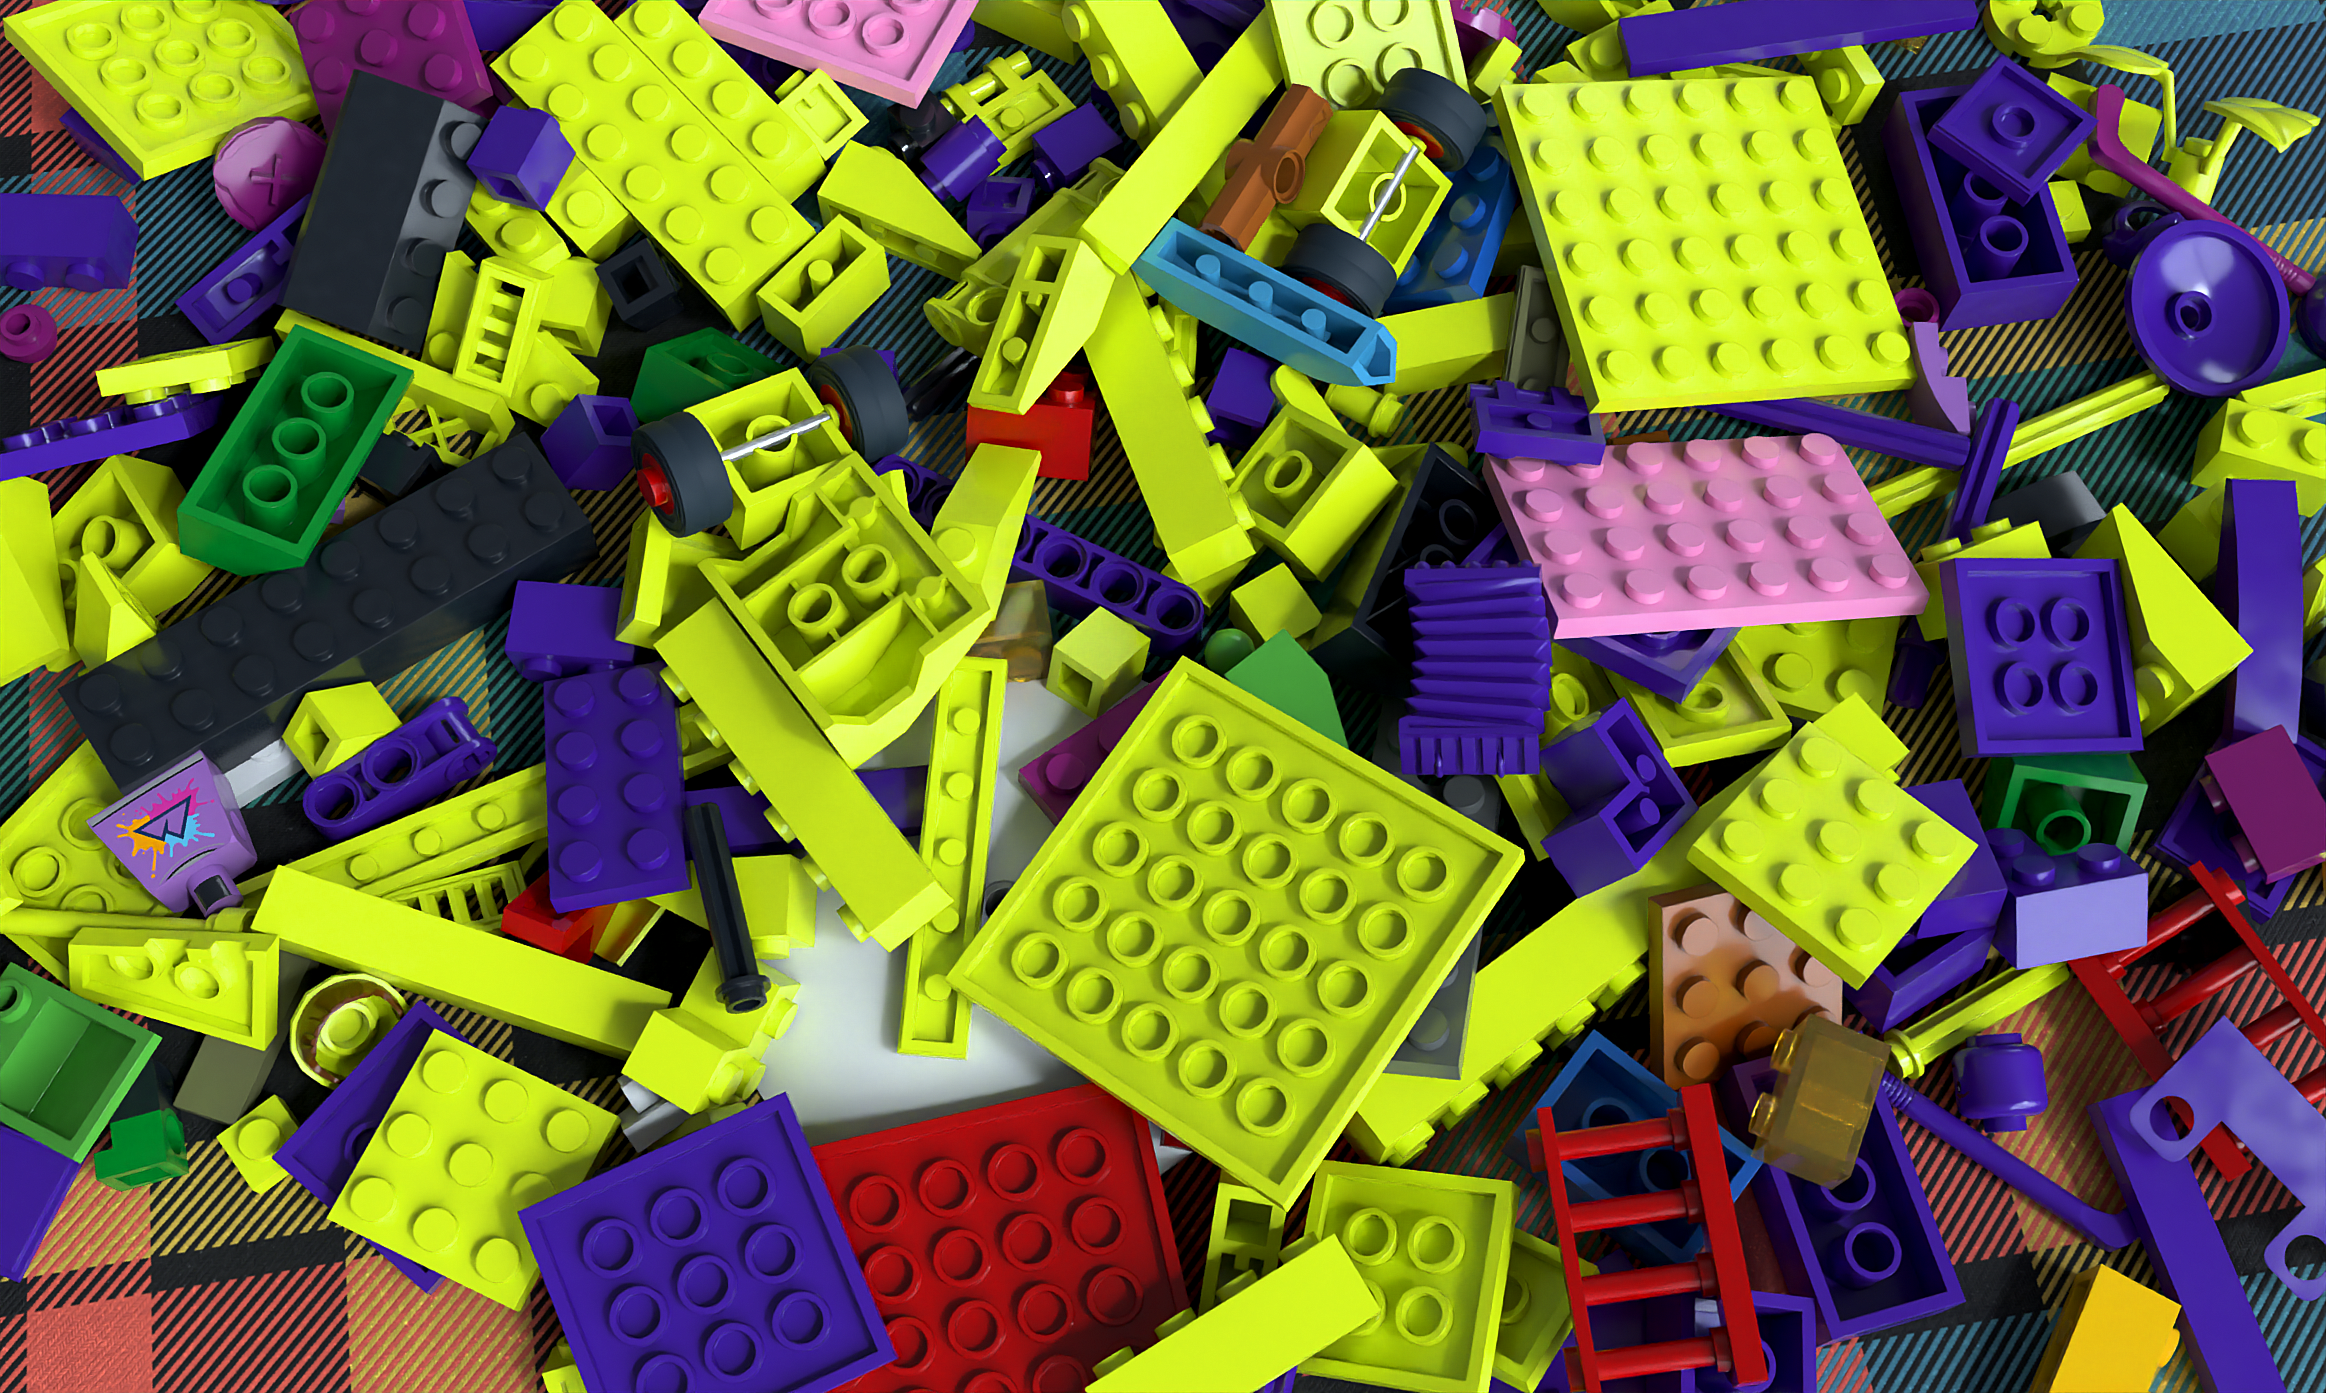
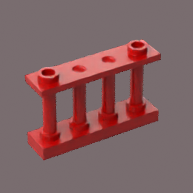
[2067,860,2326,1183]
[1525,1083,1769,1393]

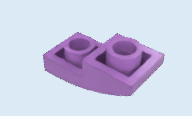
[1903,322,1977,438]

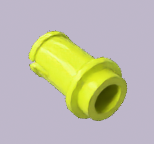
[1324,383,1405,438]

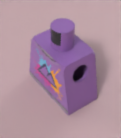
[86,750,257,919]

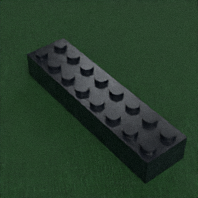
[57,431,600,796]

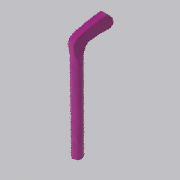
[2087,84,2316,297]

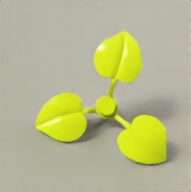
[2055,45,2321,205]

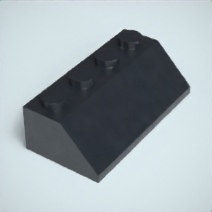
[276,69,491,353]
[1307,441,1502,699]

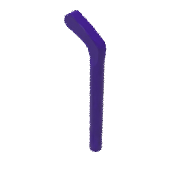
[1874,1062,2140,1252]

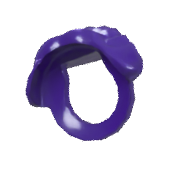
[2102,200,2188,271]

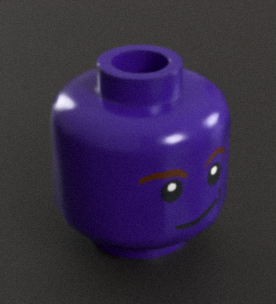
[1951,1033,2048,1133]

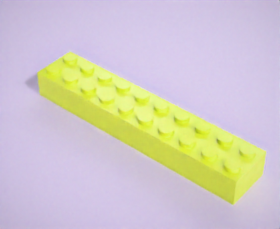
[1341,691,1910,1169]

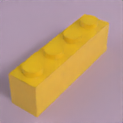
[2028,1264,2181,1393]

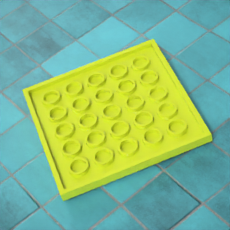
[1491,76,1918,414]
[944,655,1525,1212]

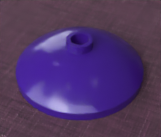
[2124,219,2290,399]

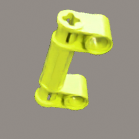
[923,157,1127,359]

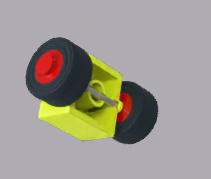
[1276,67,1487,320]
[631,344,909,550]

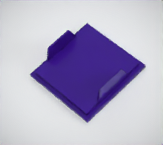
[0,1121,89,1283]

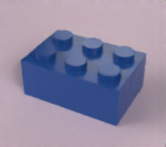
[1501,1029,1765,1267]

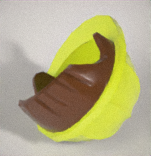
[290,972,410,1090]

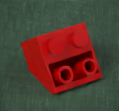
[965,364,1102,481]

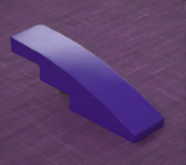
[2213,478,2304,744]

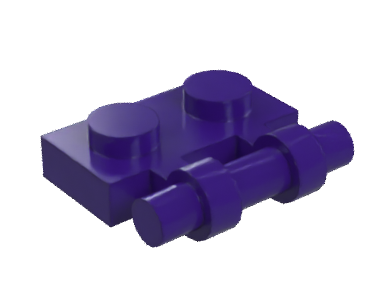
[1465,380,1606,466]

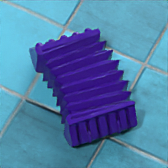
[1399,559,1553,778]

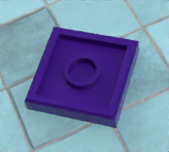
[1926,53,2099,207]

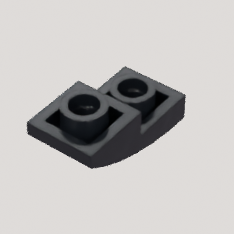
[1983,470,2107,553]

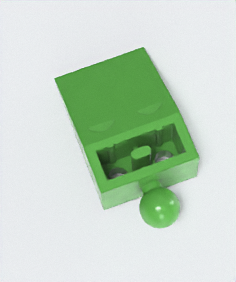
[1204,628,1349,750]
[0,962,163,1164]

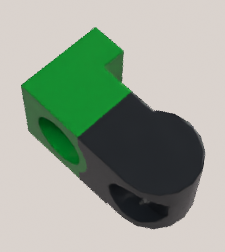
[93,1057,189,1192]

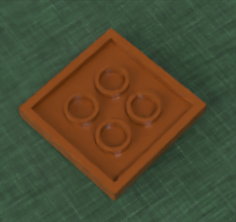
[1648,881,1843,1090]

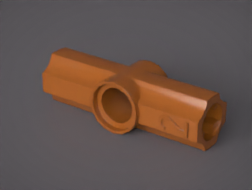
[1196,83,1333,253]

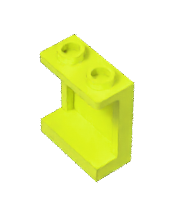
[615,505,761,650]

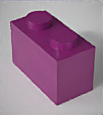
[2198,724,2326,885]

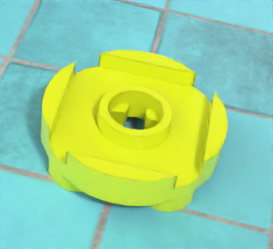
[1983,0,2105,69]

